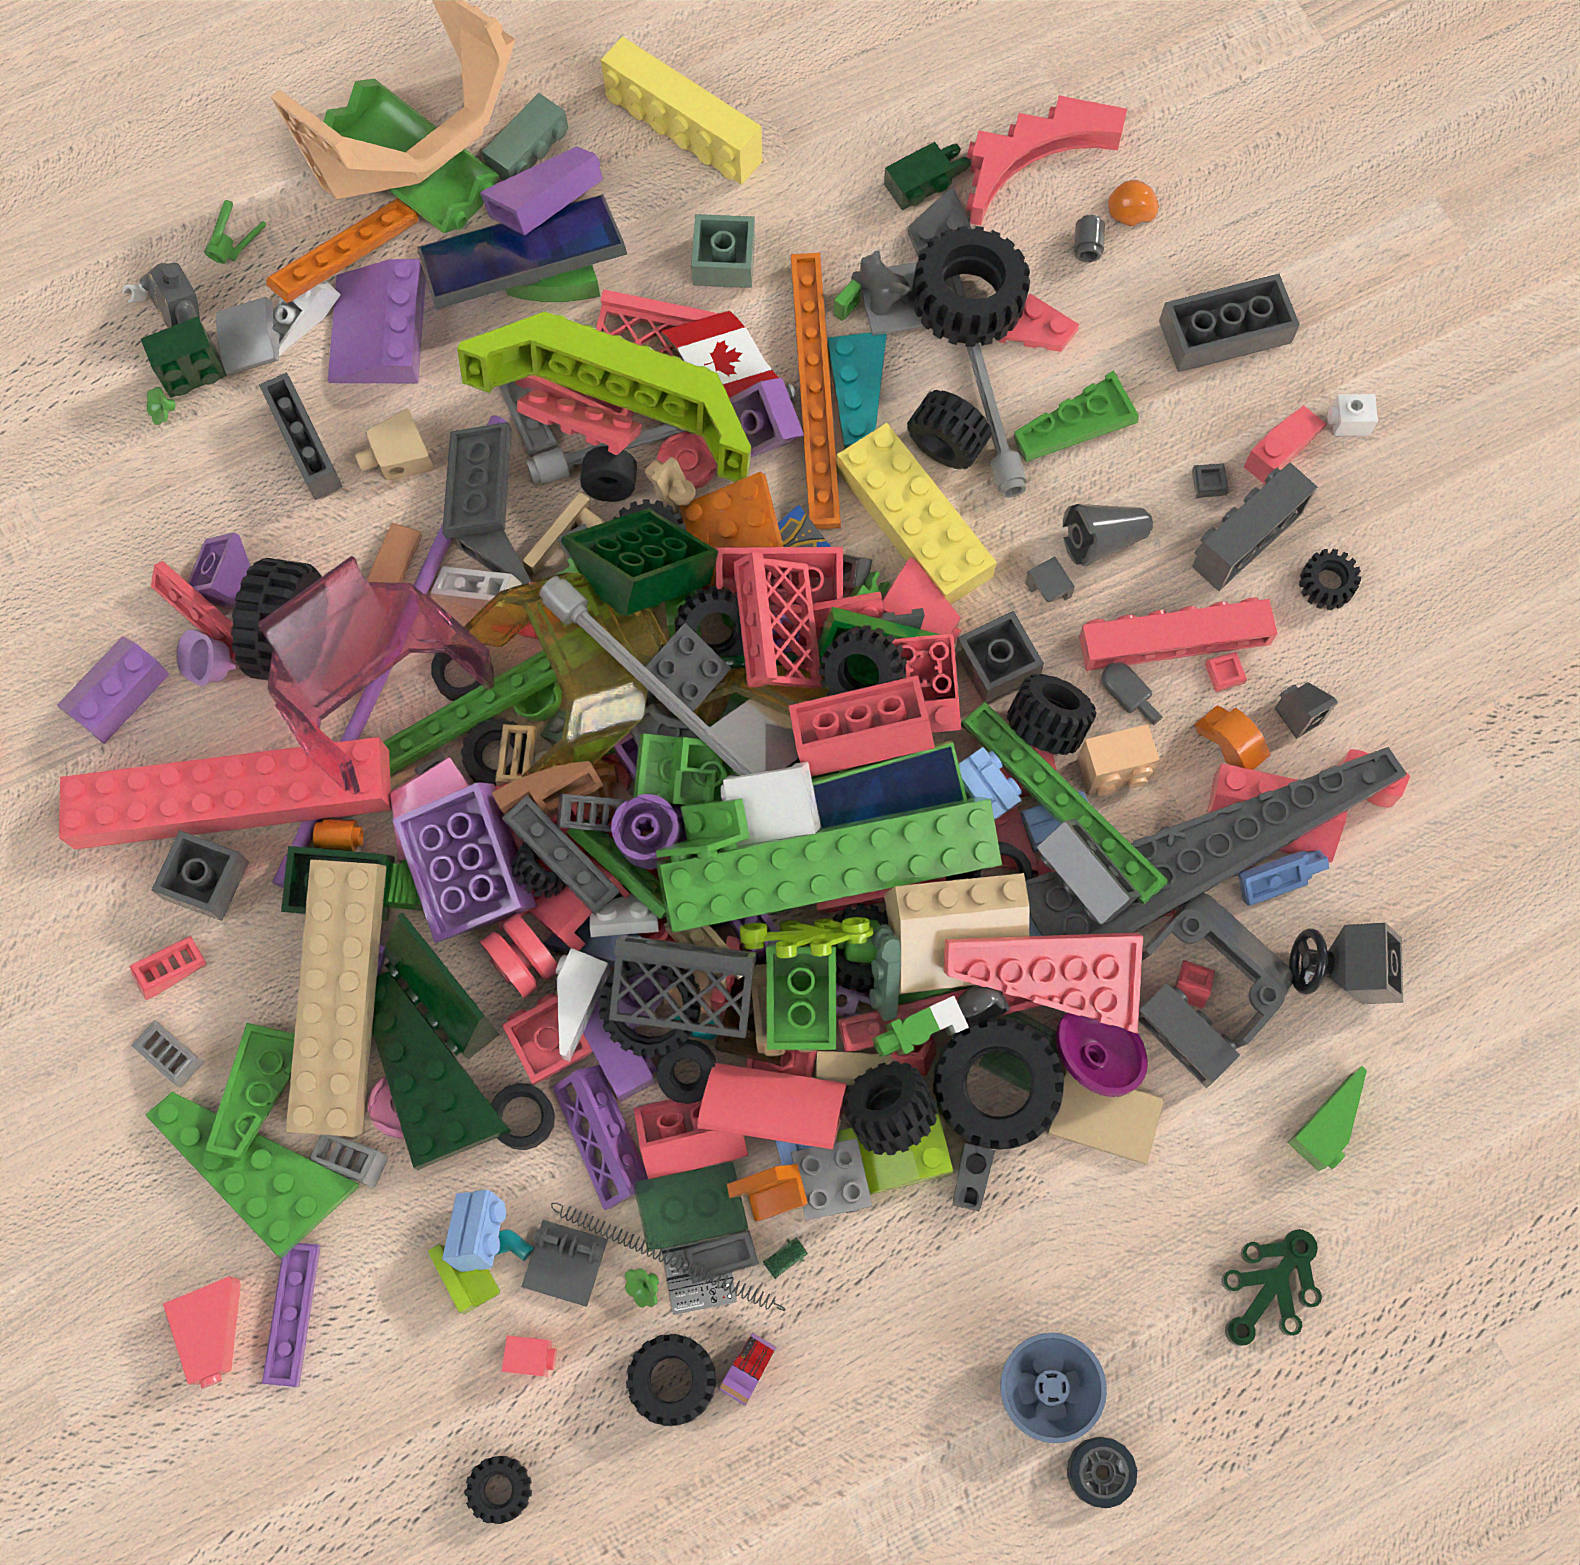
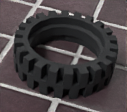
[598,961,701,1057]

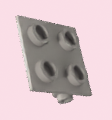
[791,1139,872,1221]

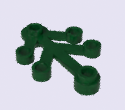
[1221,1229,1322,1346]

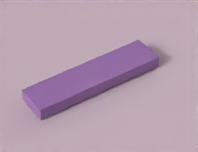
[262,1243,321,1387]

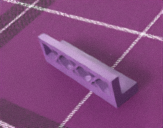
[552,1065,653,1210]

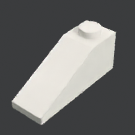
[431,566,533,620]
[556,948,611,1062]

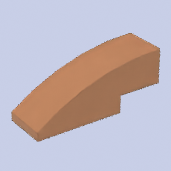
[492,761,604,818]

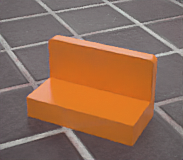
[726,1164,807,1221]

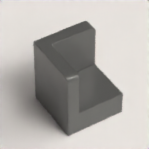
[1025,556,1075,602]

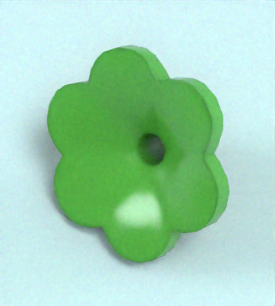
[147,387,176,425]
[625,1268,659,1308]

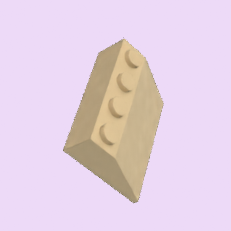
[884,873,1029,994]

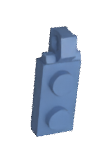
[1238,850,1329,906]

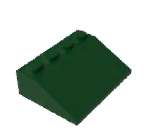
[561,508,719,616]
[383,912,500,1060]

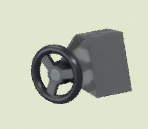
[1289,922,1403,1004]

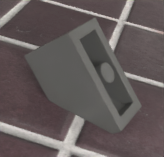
[1275,682,1338,739]

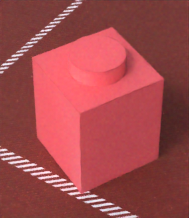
[501,1335,557,1377]

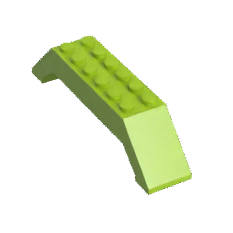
[457,311,751,482]

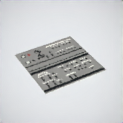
[662,1237,737,1315]

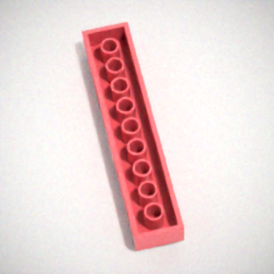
[59,737,392,850]

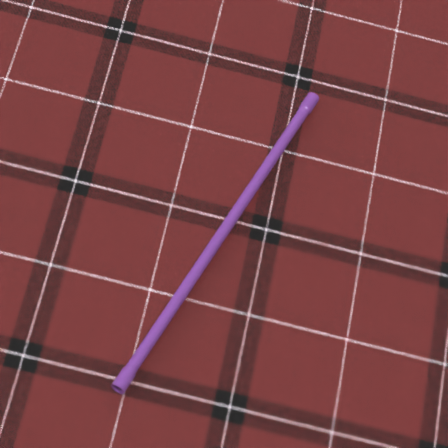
[272,415,507,888]

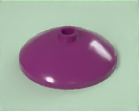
[1056,1012,1148,1097]

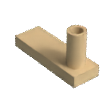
[523,491,605,578]

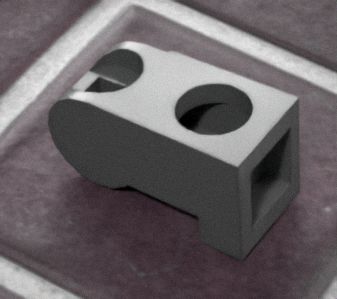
[952,1143,995,1212]

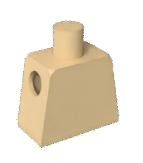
[355,408,434,480]

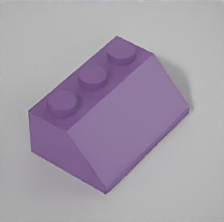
[57,636,169,744]

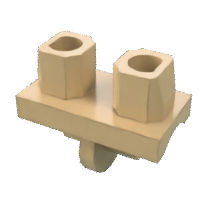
[645,457,696,514]

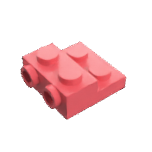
[502,993,593,1085]

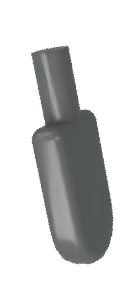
[1101,662,1163,726]

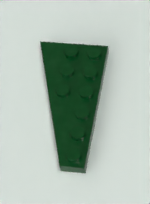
[372,971,512,1170]

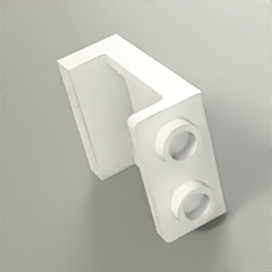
[721,762,821,846]

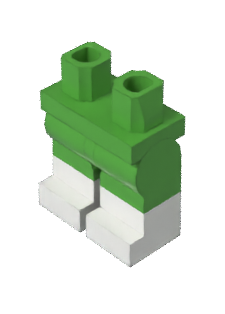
[872,996,968,1057]

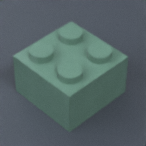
[691,214,755,288]

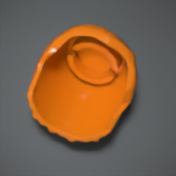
[1108,180,1159,226]

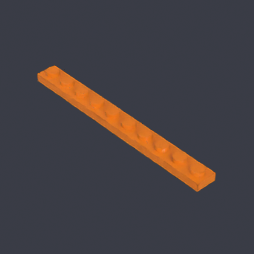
[791,252,841,529]

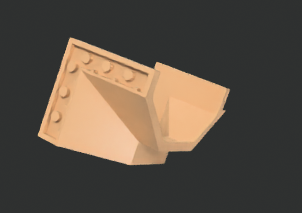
[271,0,516,199]

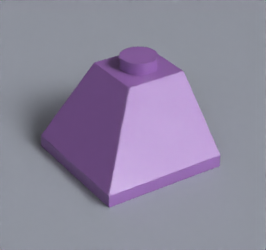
[187,532,250,608]

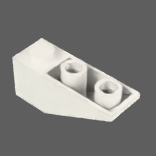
[272,280,341,356]

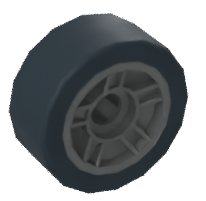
[1067,1437,1138,1508]

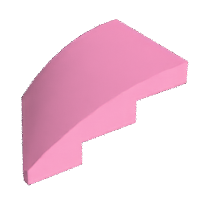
[389,757,469,863]

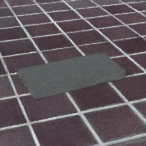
[442,422,512,539]

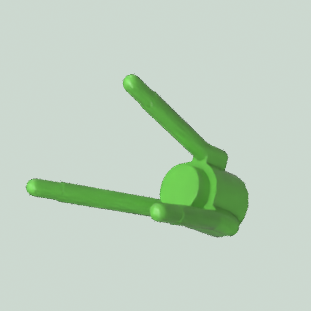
[204,200,266,264]

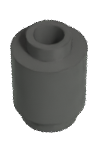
[1074,215,1105,262]

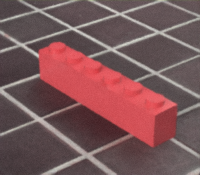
[1079,597,1278,671]

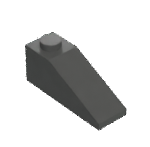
[455,530,535,598]

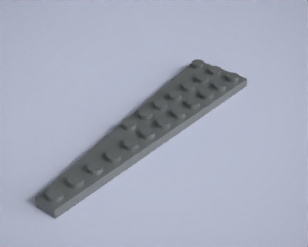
[1025,747,1407,936]

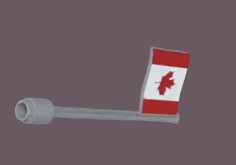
[526,310,796,485]

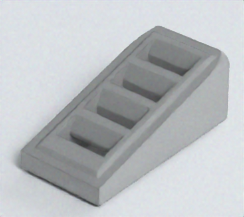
[131,1020,204,1088]
[309,1135,388,1188]

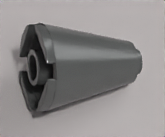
[1063,504,1153,566]

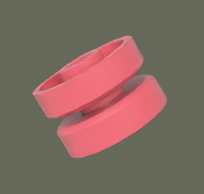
[479,913,558,999]

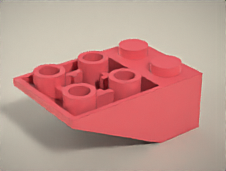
[892,633,961,733]

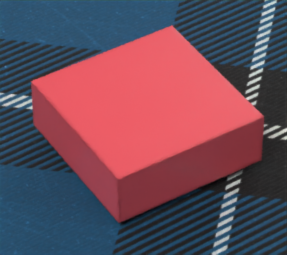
[1205,652,1247,692]

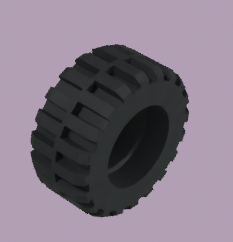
[911,226,1031,347]
[231,558,328,684]
[933,1017,1064,1150]

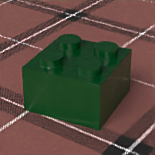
[141,317,227,398]

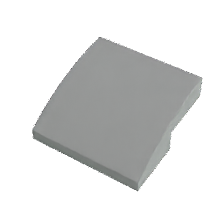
[216,297,280,375]

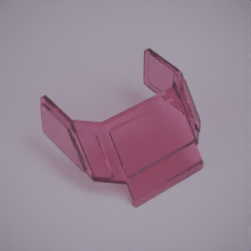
[259,556,494,795]

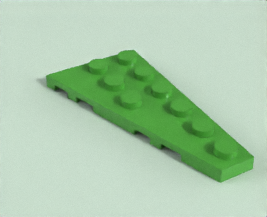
[146,1092,359,1260]

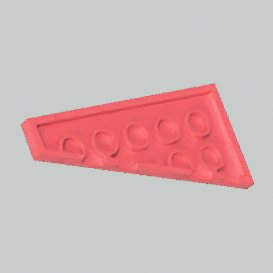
[944,933,1143,1034]

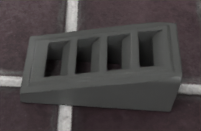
[556,794,626,832]

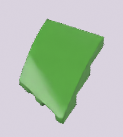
[633,733,728,805]

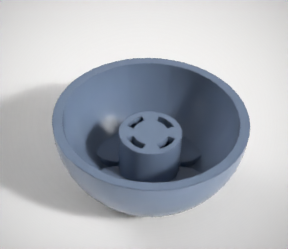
[1000,1333,1107,1443]

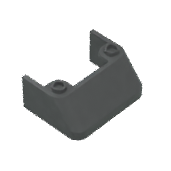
[1142,893,1293,1048]

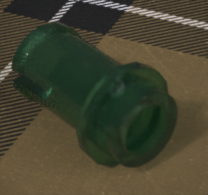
[763,1237,808,1279]

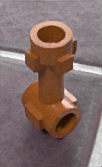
[593,762,618,824]

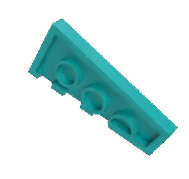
[828,332,887,449]

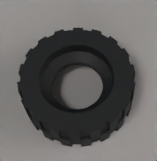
[461,718,535,787]

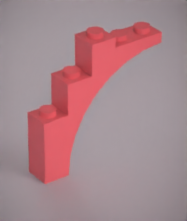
[966,95,1127,226]

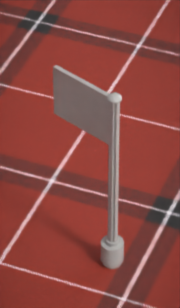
[861,262,1027,498]
[539,576,799,776]

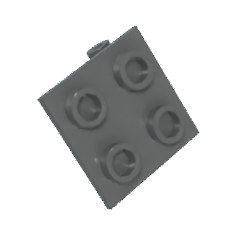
[645,623,731,712]
[521,1220,608,1307]

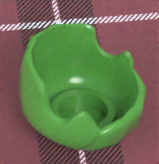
[513,681,562,721]

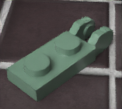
[869,924,901,1021]

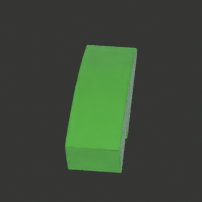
[502,260,600,302]

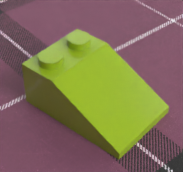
[837,1105,953,1195]

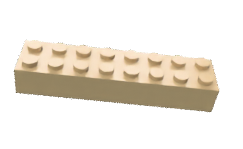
[286,859,386,1137]

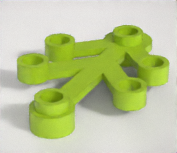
[740,917,874,958]

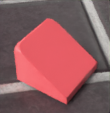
[1175,960,1215,1008]
[892,1037,936,1076]

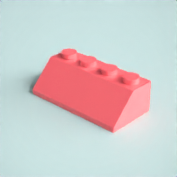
[714,547,843,611]
[789,676,935,777]
[1207,763,1348,863]

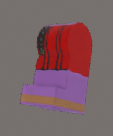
[718,1332,776,1406]

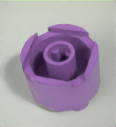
[611,794,684,869]

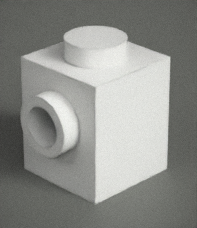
[1328,394,1378,436]

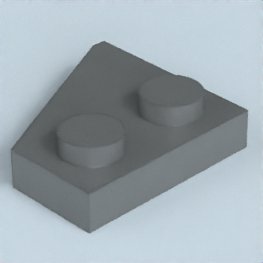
[908,187,972,257]

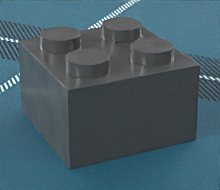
[955,611,1044,703]
[151,830,249,921]

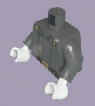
[122,262,200,328]

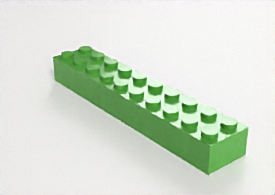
[656,797,1002,932]

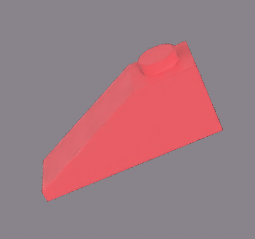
[1244,405,1327,484]

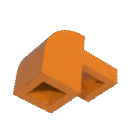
[1194,705,1271,770]

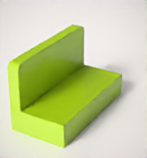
[428,1244,500,1314]

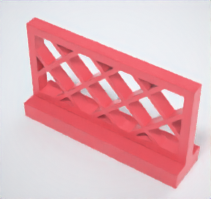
[596,289,719,356]
[734,552,822,689]

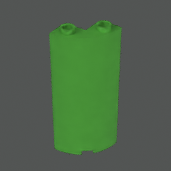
[323,79,500,233]

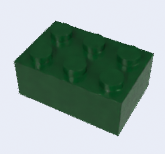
[281,846,395,921]

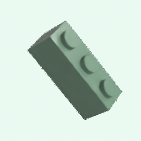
[482,93,568,181]

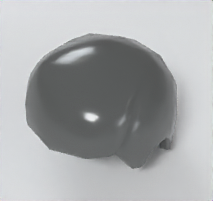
[957,985,1009,1024]

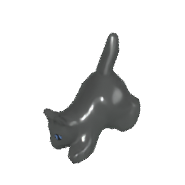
[851,251,911,315]

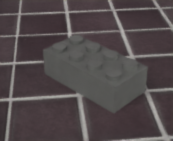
[1159,274,1300,372]
[1192,462,1318,591]

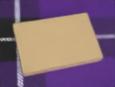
[1048,1069,1164,1165]

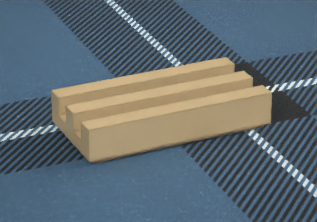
[495,724,537,786]

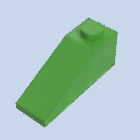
[1287,1066,1367,1171]

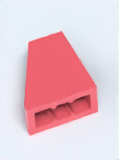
[882,557,962,645]
[163,1276,241,1389]

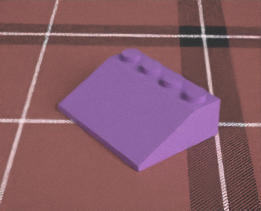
[328,259,426,384]
[393,782,537,943]

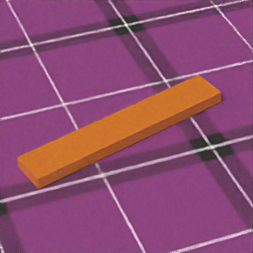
[266,198,419,303]

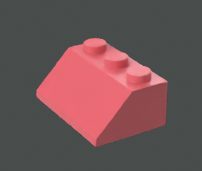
[634,1099,748,1180]

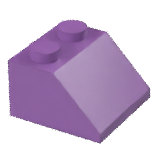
[729,378,804,458]

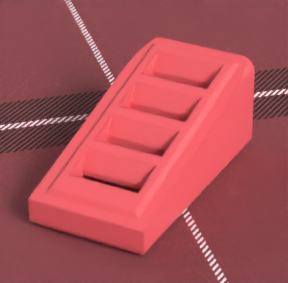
[129,936,206,1000]

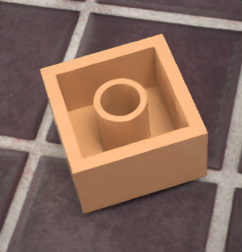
[1077,724,1160,796]

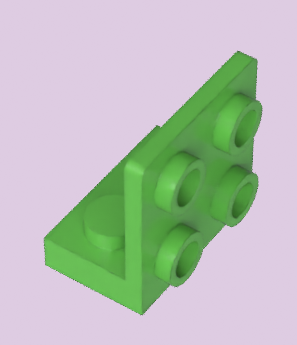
[656,798,750,861]

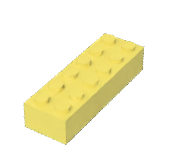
[601,36,763,185]
[836,423,997,605]

